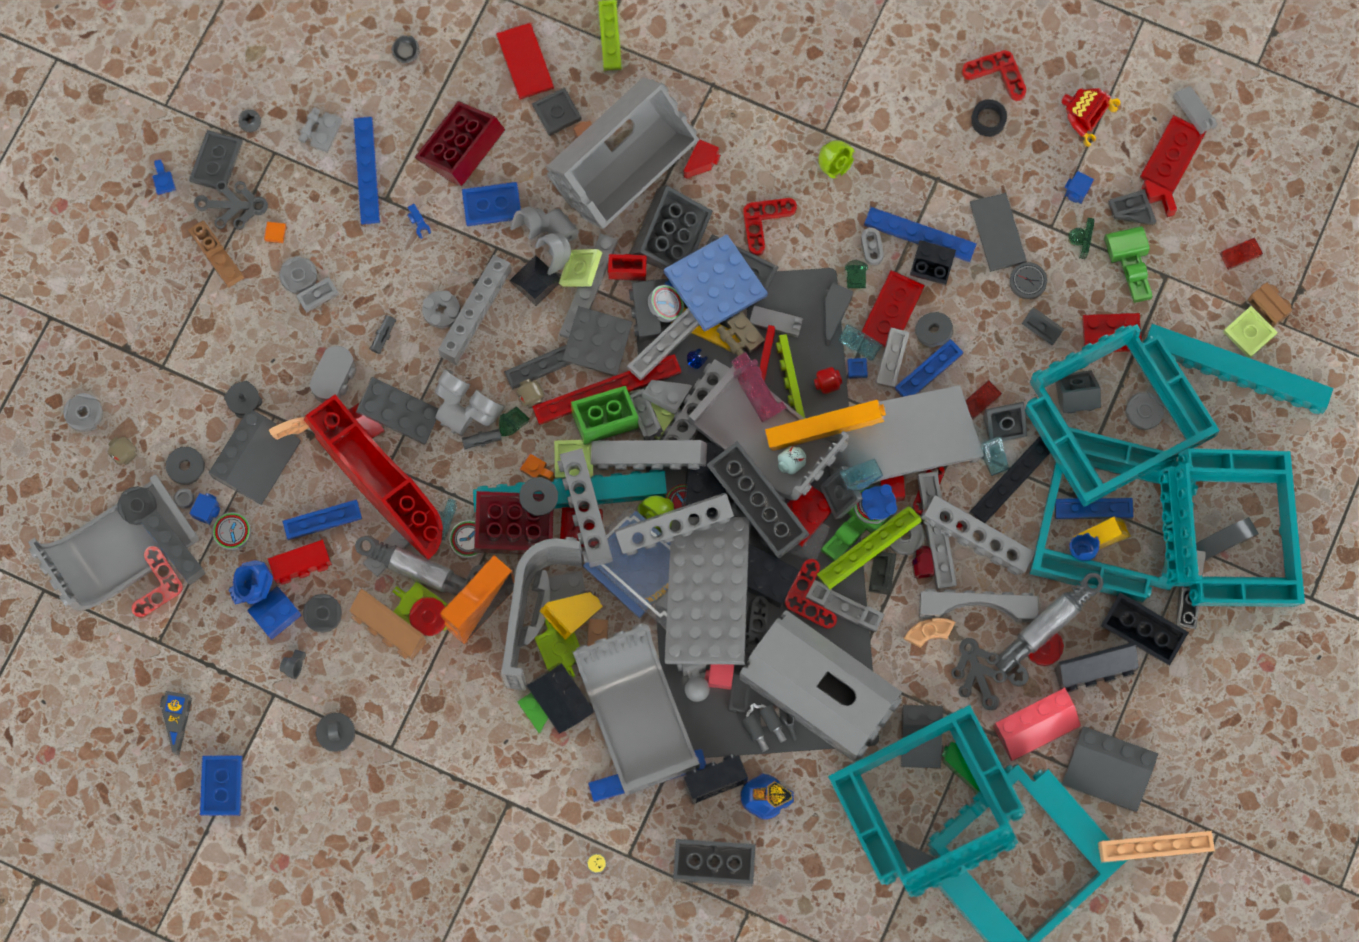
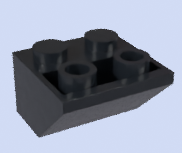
[910,240,956,285]

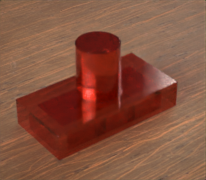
[1220,237,1263,270]
[965,380,1002,420]

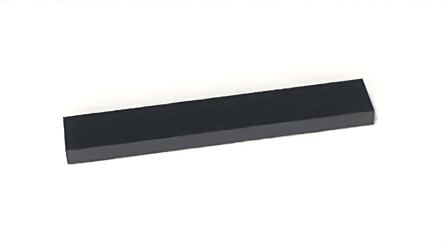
[969,436,1050,523]

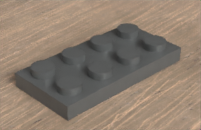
[356,377,439,445]

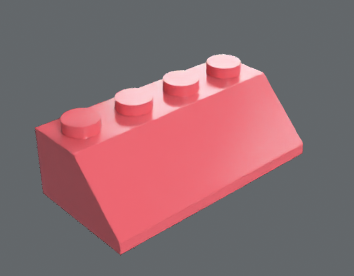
[993,688,1081,761]

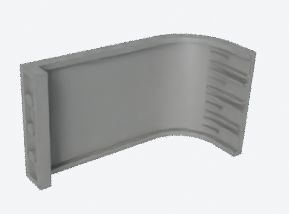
[688,360,849,500]
[830,385,984,490]
[28,474,200,611]
[501,537,583,691]
[573,624,700,796]

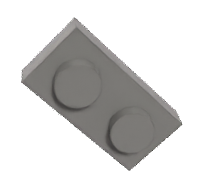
[296,277,339,313]

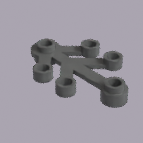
[194,180,268,230]
[951,638,1007,710]

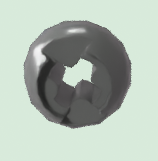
[238,109,261,133]

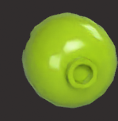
[818,140,855,179]
[637,495,675,533]

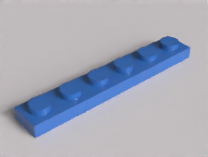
[354,117,380,225]
[864,207,977,262]
[588,749,706,803]

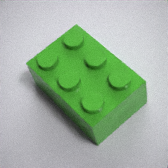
[571,386,638,445]

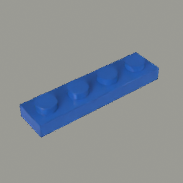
[895,339,964,397]
[1055,498,1134,519]
[282,499,362,541]

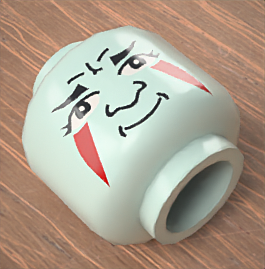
[778,446,806,475]

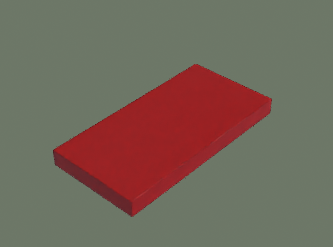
[496,22,554,100]
[1139,115,1207,195]
[859,270,925,348]

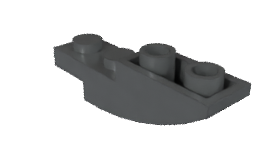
[1176,551,1206,629]

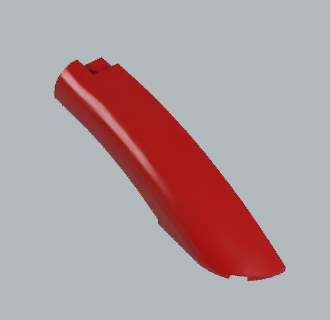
[304,394,443,560]

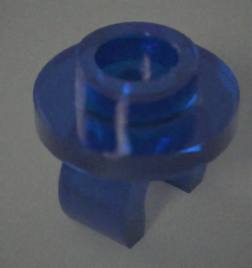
[687,349,708,369]

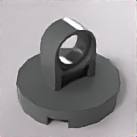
[316,713,356,752]

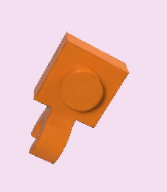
[520,453,555,482]

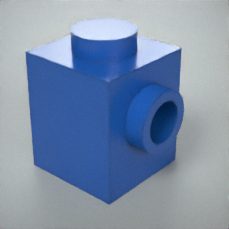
[1064,171,1094,204]
[189,493,220,525]

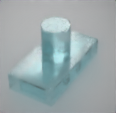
[437,498,457,540]

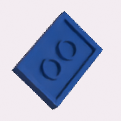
[462,182,521,227]
[200,756,243,816]

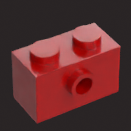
[608,254,647,281]

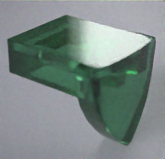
[845,260,868,289]
[499,406,530,436]

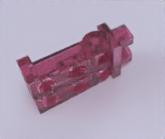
[731,352,787,423]

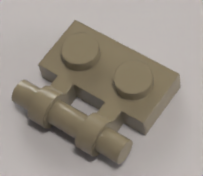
[717,312,765,359]

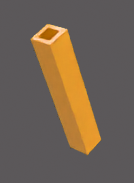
[765,400,886,451]

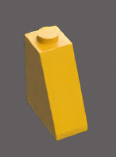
[1073,517,1131,550]
[540,592,603,640]

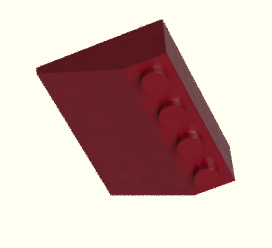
[415,101,505,187]
[474,491,554,555]

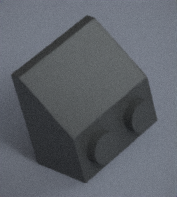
[1055,370,1101,413]

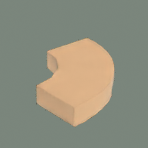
[269,417,310,440]
[903,618,956,648]

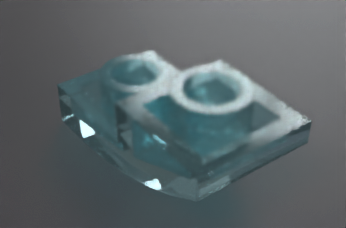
[838,324,882,361]

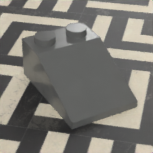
[901,705,943,769]

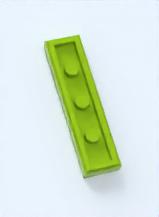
[598,0,622,71]

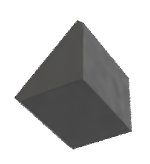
[983,402,1027,444]

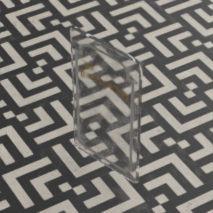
[582,506,671,629]

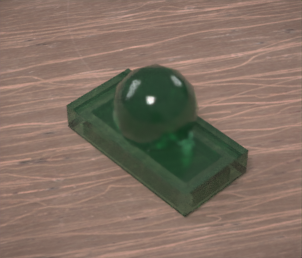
[1069,217,1095,259]

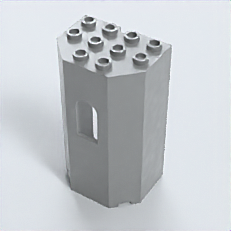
[546,77,699,229]
[739,610,902,762]

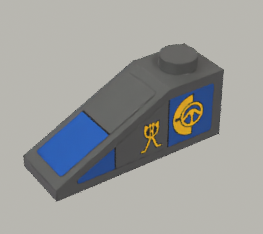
[160,691,192,756]

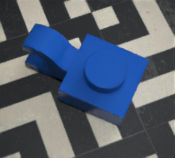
[152,159,176,195]
[407,203,431,239]

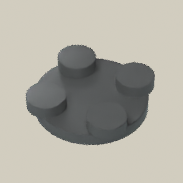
[224,381,262,418]

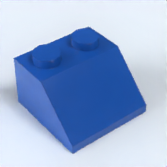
[247,586,302,640]

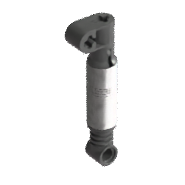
[355,536,485,596]
[992,573,1103,687]

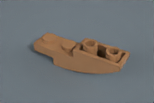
[188,220,244,288]

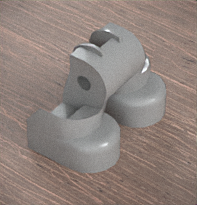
[510,206,579,275]
[435,369,505,436]

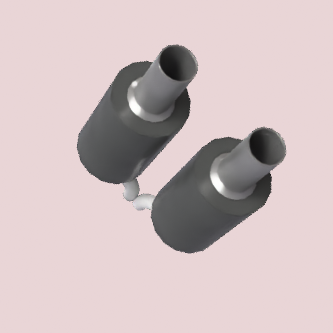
[742,703,786,752]

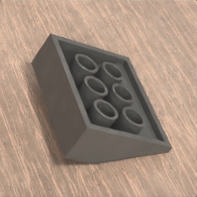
[631,185,713,270]
[209,408,301,505]
[1062,726,1159,812]

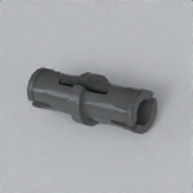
[369,315,396,354]
[462,428,502,449]

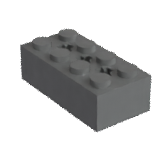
[673,839,756,887]

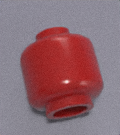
[813,367,843,394]

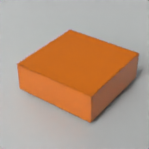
[264,222,286,243]

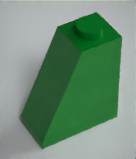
[942,741,981,794]

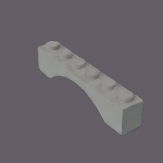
[919,589,1038,623]

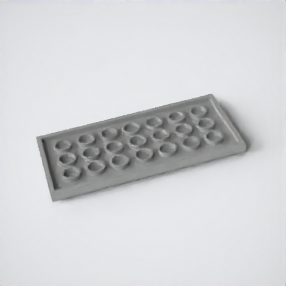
[665,517,750,665]

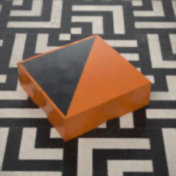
[440,555,515,644]

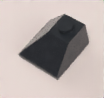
[509,255,560,306]

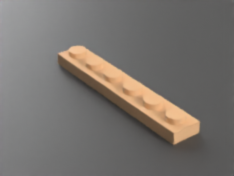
[1098,831,1215,863]

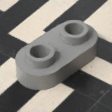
[861,228,884,266]

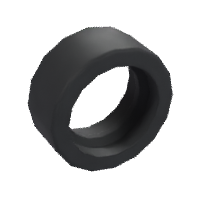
[971,99,1007,137]

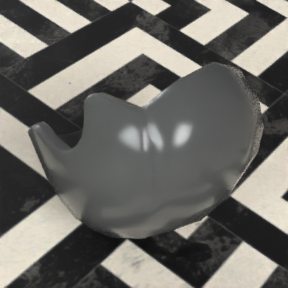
[392,35,420,63]

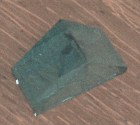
[981,436,1009,476]
[839,458,883,491]

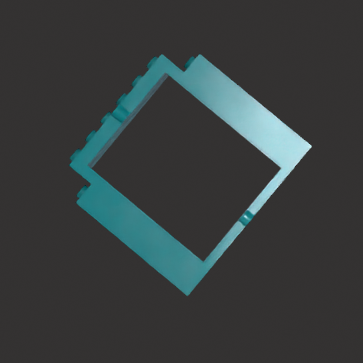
[1025,324,1220,507]
[1030,427,1198,603]
[1159,448,1305,607]
[828,705,1026,898]
[927,764,1128,942]

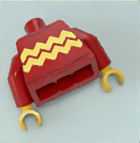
[1062,88,1121,147]

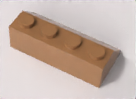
[349,588,426,660]

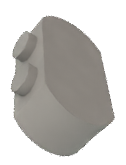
[309,346,356,403]

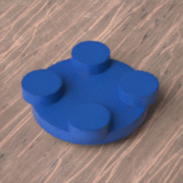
[861,484,897,520]

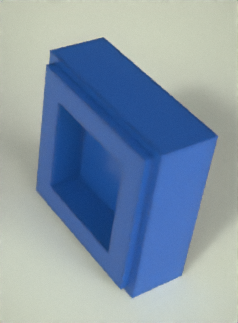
[847,358,868,379]

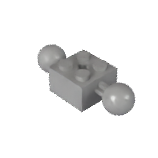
[677,664,710,702]

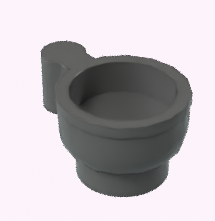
[280,650,306,679]

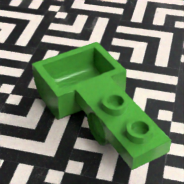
[1104,226,1153,303]
[821,507,893,562]

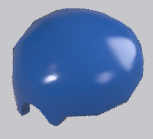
[1069,533,1100,561]

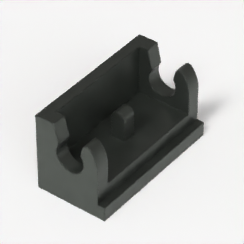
[869,552,896,595]

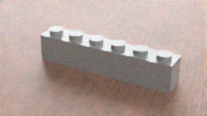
[591,440,707,470]

